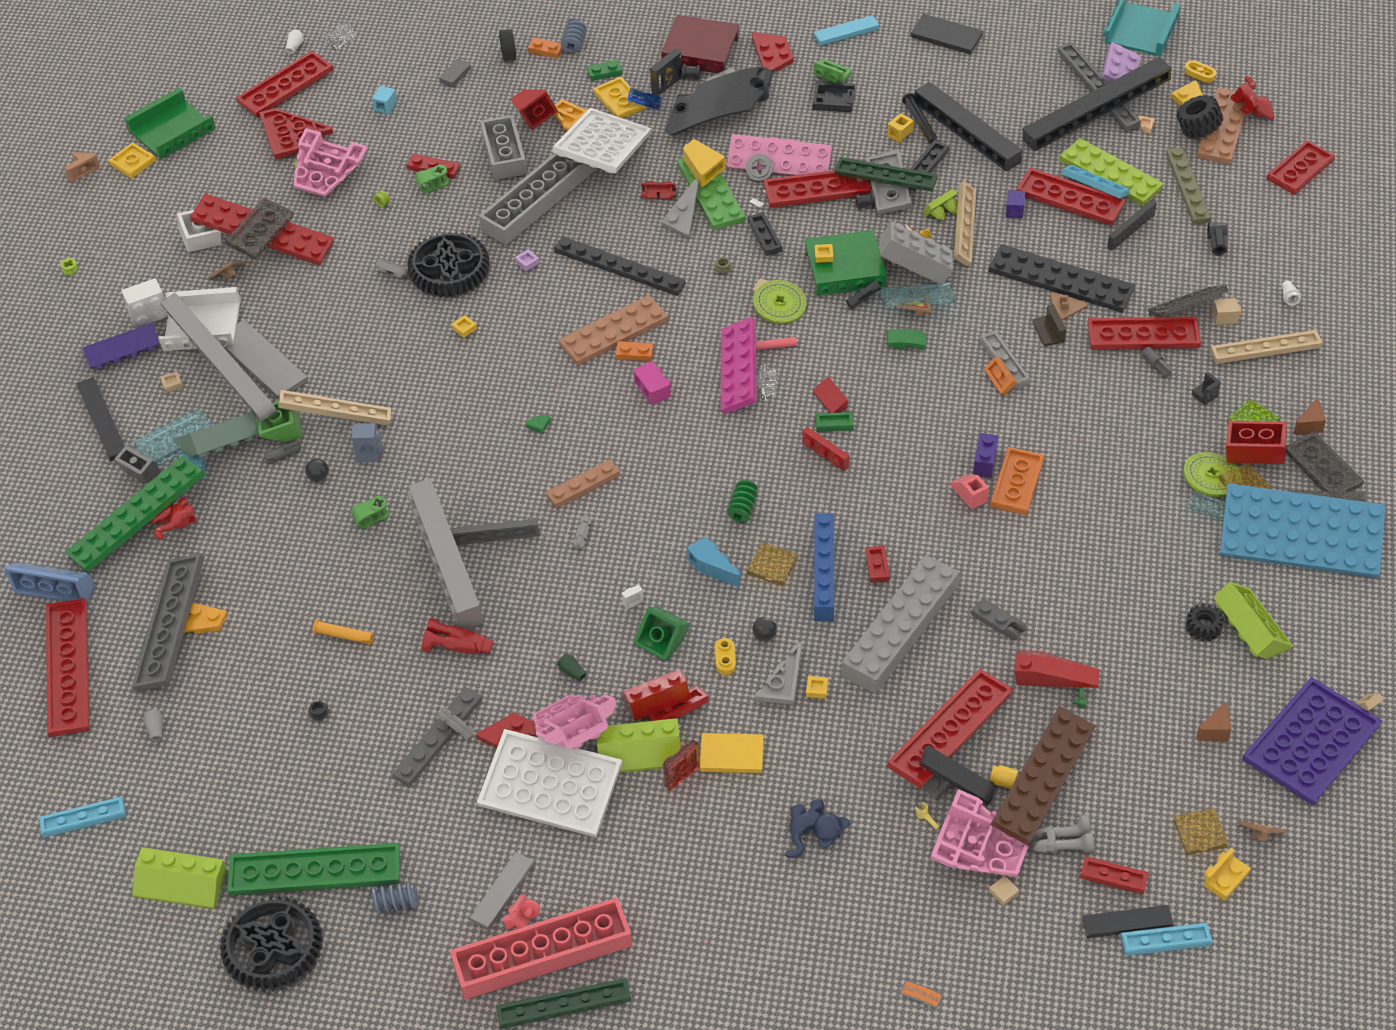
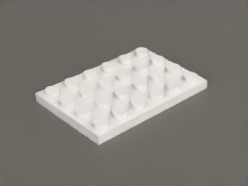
[552,108,652,174]
[477,729,622,838]

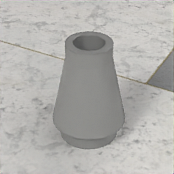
[143,710,163,741]

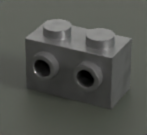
[114,446,161,484]

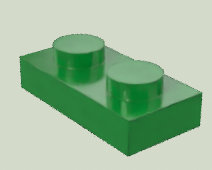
[587,60,622,81]

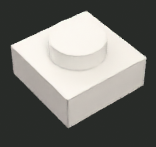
[622,585,644,610]

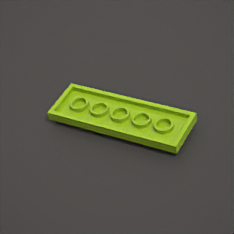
[1059,138,1164,206]

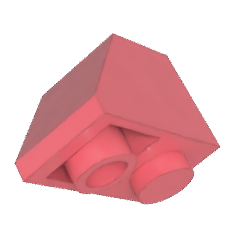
[950,475,989,510]

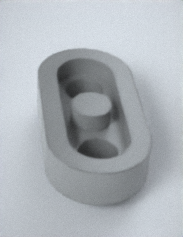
[376,259,408,278]

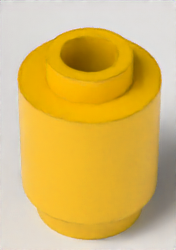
[990,765,1019,789]

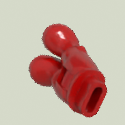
[421,618,494,655]

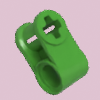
[415,165,449,193]
[351,496,390,529]

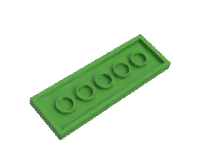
[677,158,745,231]

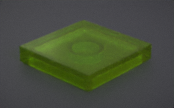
[1227,399,1280,424]

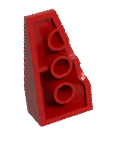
[1014,650,1100,688]

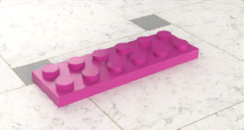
[721,316,757,414]

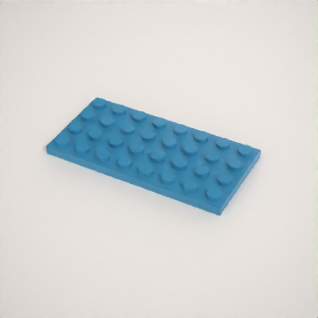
[1219,483,1385,578]

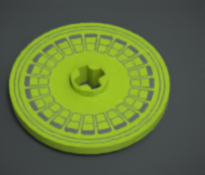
[753,280,806,324]
[1183,452,1241,497]

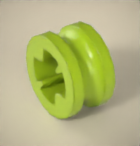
[373,190,390,208]
[60,258,78,275]

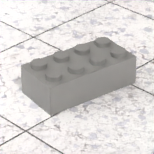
[480,115,527,180]
[880,221,953,285]

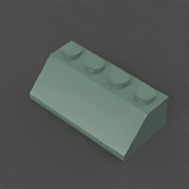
[173,412,259,459]

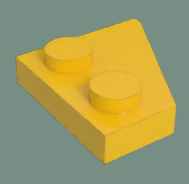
[1170,80,1203,106]

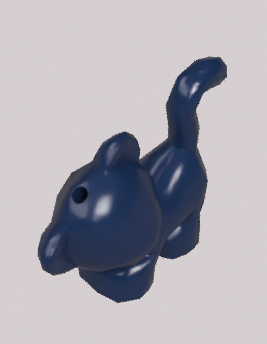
[785,799,850,859]

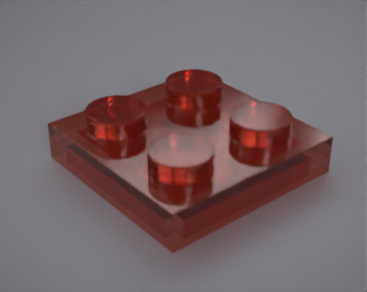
[663,739,700,791]

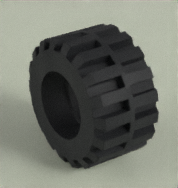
[1176,95,1223,138]

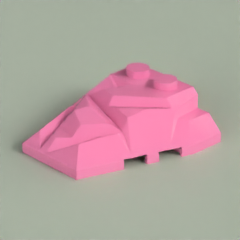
[294,128,368,197]
[533,695,617,749]
[930,789,1028,877]

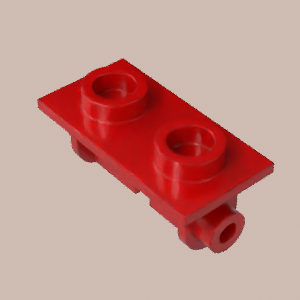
[641,181,676,199]

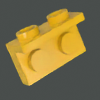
[1204,848,1251,901]

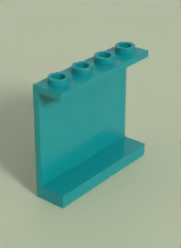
[1103,0,1181,57]

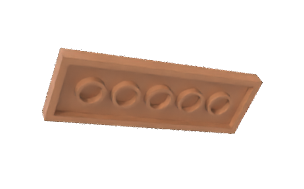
[1197,88,1245,165]
[558,295,669,366]

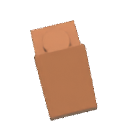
[64,152,100,183]

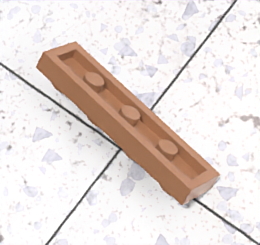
[546,459,620,509]

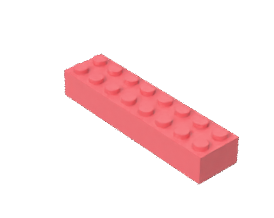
[450,897,632,1000]

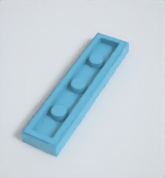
[814,15,879,46]
[1062,165,1130,199]
[39,796,126,838]
[1120,923,1213,956]

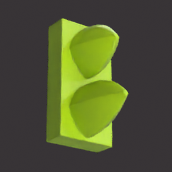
[923,188,958,220]

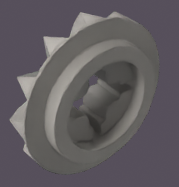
[746,154,773,181]

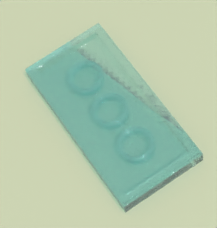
[879,283,955,307]
[133,408,212,465]

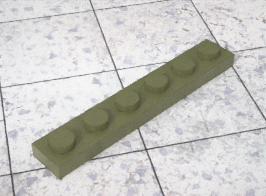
[1166,147,1211,225]

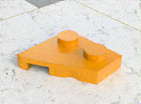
[554,99,587,132]
[184,602,228,634]

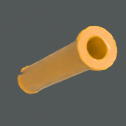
[313,619,374,645]

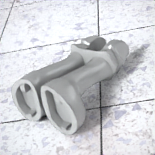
[1032,814,1094,853]

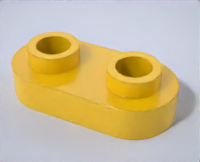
[1184,60,1216,83]
[715,638,736,675]

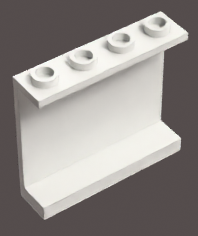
[159,287,241,351]

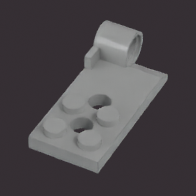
[866,149,912,215]

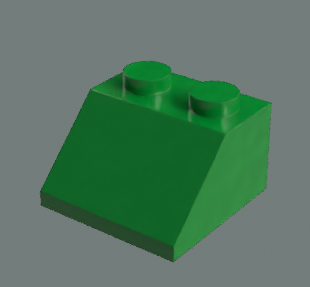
[633,606,691,661]

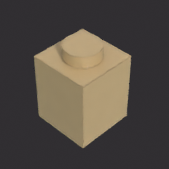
[1212,298,1241,325]

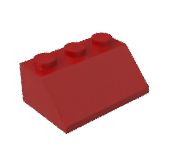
[621,669,691,721]

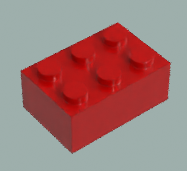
[1226,421,1287,464]

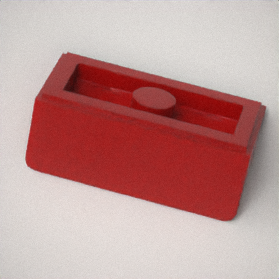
[813,377,848,413]

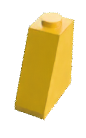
[683,139,725,187]

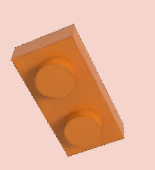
[528,37,563,59]
[616,341,654,361]
[984,356,1017,395]

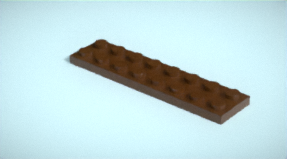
[990,706,1096,846]

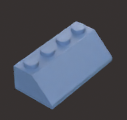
[4,563,95,603]

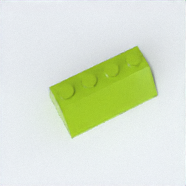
[1213,581,1294,659]
[597,718,682,773]
[132,847,228,909]

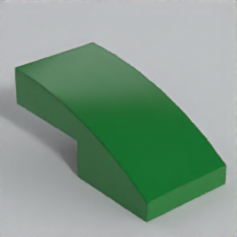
[886,329,926,350]

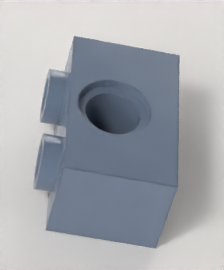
[352,423,383,463]

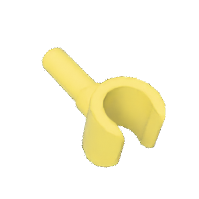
[915,802,940,830]

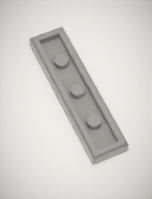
[979,331,1031,389]
[470,852,534,930]

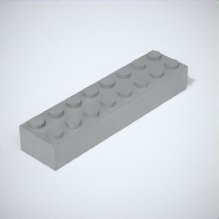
[479,153,597,245]
[407,478,484,629]
[841,555,960,694]

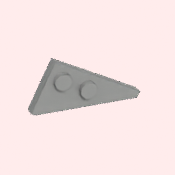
[661,179,699,239]
[755,642,802,705]

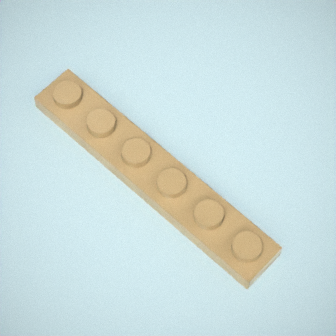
[954,181,976,266]
[1210,330,1322,364]
[278,390,391,426]

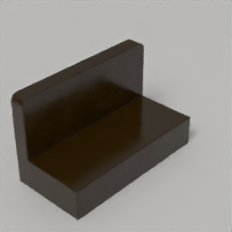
[1032,305,1066,346]

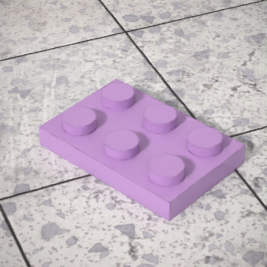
[1101,42,1141,82]

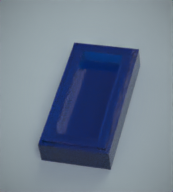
[627,88,662,110]

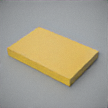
[593,77,646,119]
[700,733,764,773]

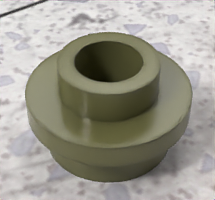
[714,257,732,273]

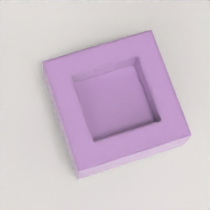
[515,249,540,271]

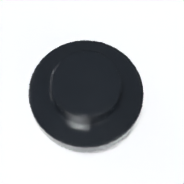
[308,701,329,720]

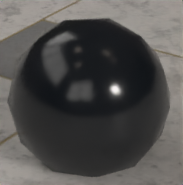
[305,458,329,482]
[752,616,777,641]

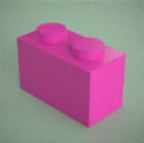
[633,361,672,405]

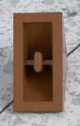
[1293,399,1326,435]
[1196,703,1231,741]

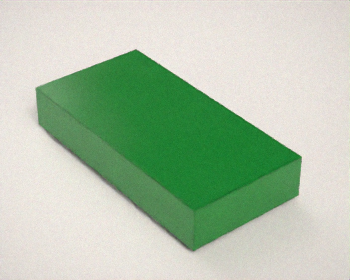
[815,412,854,432]

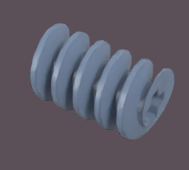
[561,18,587,52]
[372,882,418,914]

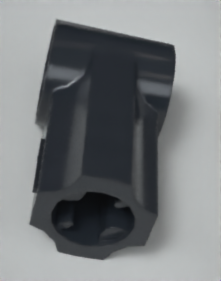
[1207,223,1228,256]

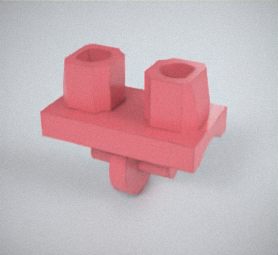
[503,894,540,930]

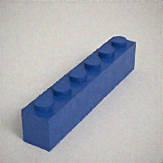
[814,513,834,621]

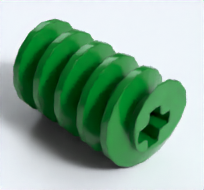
[727,480,758,523]

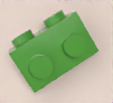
[813,59,852,83]

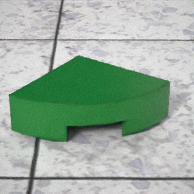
[526,415,551,433]

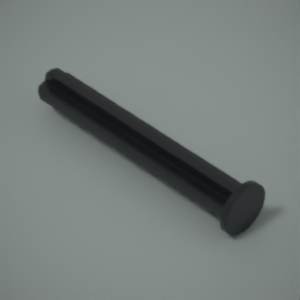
[902,93,937,144]

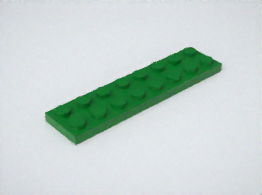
[65,455,206,573]
[227,843,401,896]

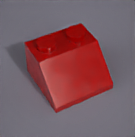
[510,89,558,130]

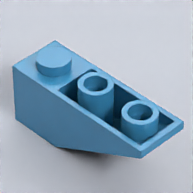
[687,537,741,587]

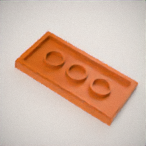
[990,447,1045,515]

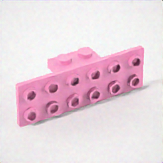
[727,134,832,175]

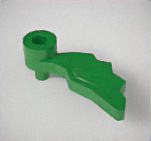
[1073,687,1086,707]

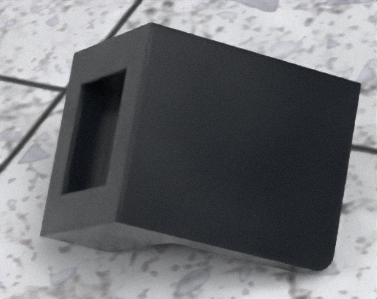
[1192,372,1221,405]

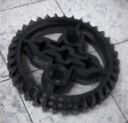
[407,231,490,298]
[220,895,323,993]

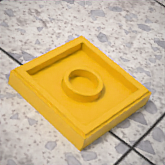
[108,142,156,179]

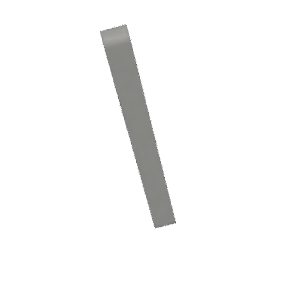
[160,293,277,422]

